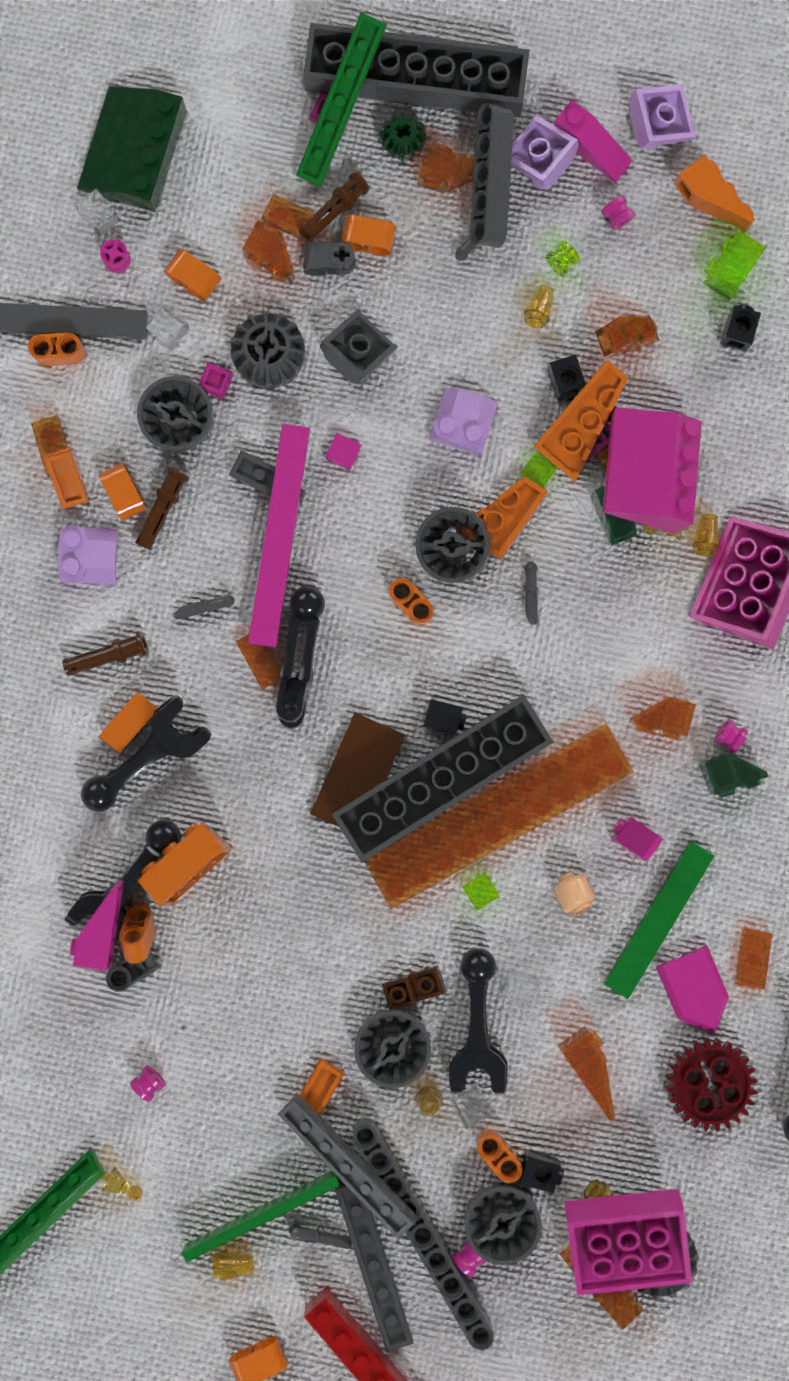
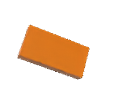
[43,447,89,509]
[300,1058,345,1116]

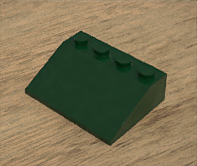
[77,86,187,213]

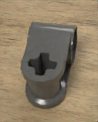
[303,241,356,276]
[106,953,162,992]

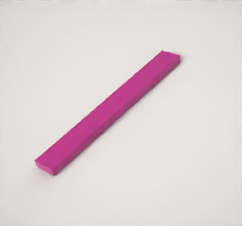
[248,424,311,648]

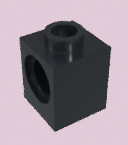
[720,305,761,352]
[547,354,586,402]
[423,699,467,735]
[519,1149,564,1194]

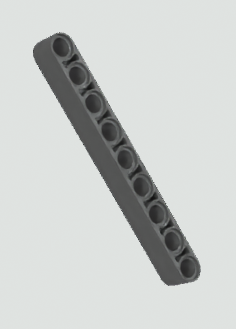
[353,1118,494,1351]

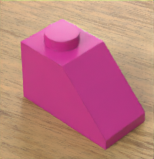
[611,816,664,862]

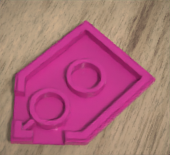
[655,945,729,1034]

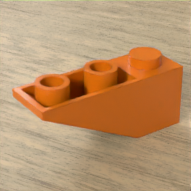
[674,155,755,232]

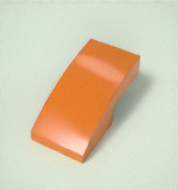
[99,692,157,755]

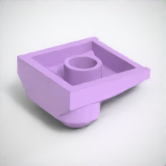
[629,85,697,150]
[511,115,579,189]
[429,387,497,456]
[58,525,119,585]

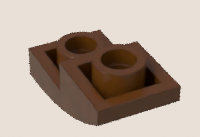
[381,965,447,1009]

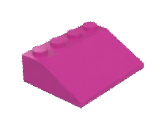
[602,407,702,534]
[689,516,789,650]
[564,1188,692,1296]

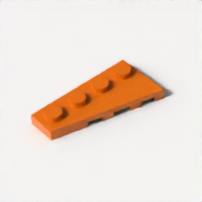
[534,359,628,482]

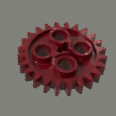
[665,1037,758,1132]

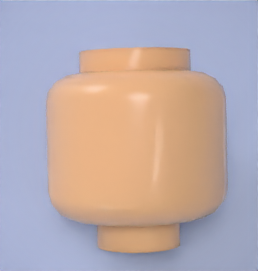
[554,872,595,916]

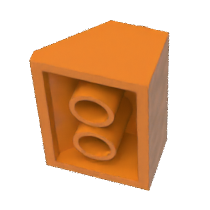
[137,823,233,906]

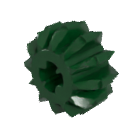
[380,111,426,162]

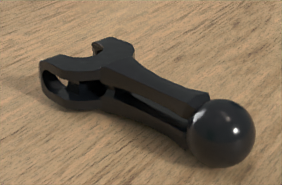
[276,586,325,729]
[81,695,212,812]
[64,820,181,944]
[449,948,508,1094]

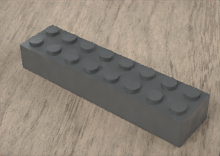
[303,23,530,118]
[332,695,554,863]

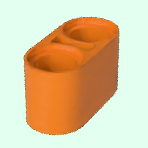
[341,215,396,256]
[163,249,222,302]
[28,333,86,366]
[98,463,147,521]
[389,578,433,626]
[119,904,156,964]
[476,1128,522,1183]
[228,1336,289,1381]

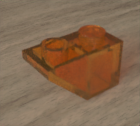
[418,144,474,194]
[242,220,295,283]
[595,315,660,357]
[629,697,696,741]

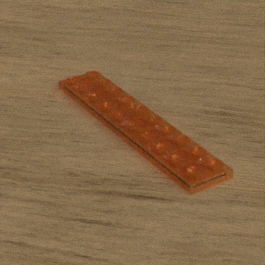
[364,723,634,909]

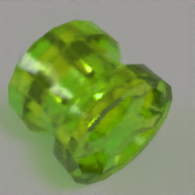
[545,240,580,276]

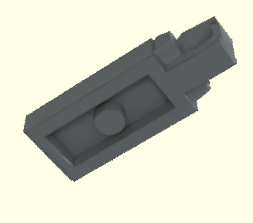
[229,451,306,503]

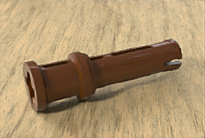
[299,172,369,242]
[135,467,190,551]
[62,631,149,676]

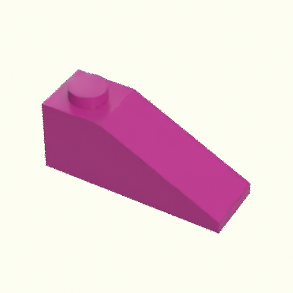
[554,100,633,183]
[70,880,124,971]

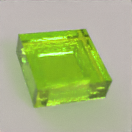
[519,451,558,488]
[462,872,500,911]

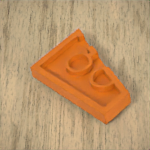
[455,477,548,561]

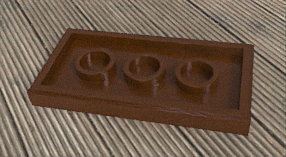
[310,713,405,827]

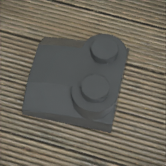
[320,309,398,385]

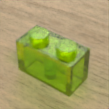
[703,229,766,301]

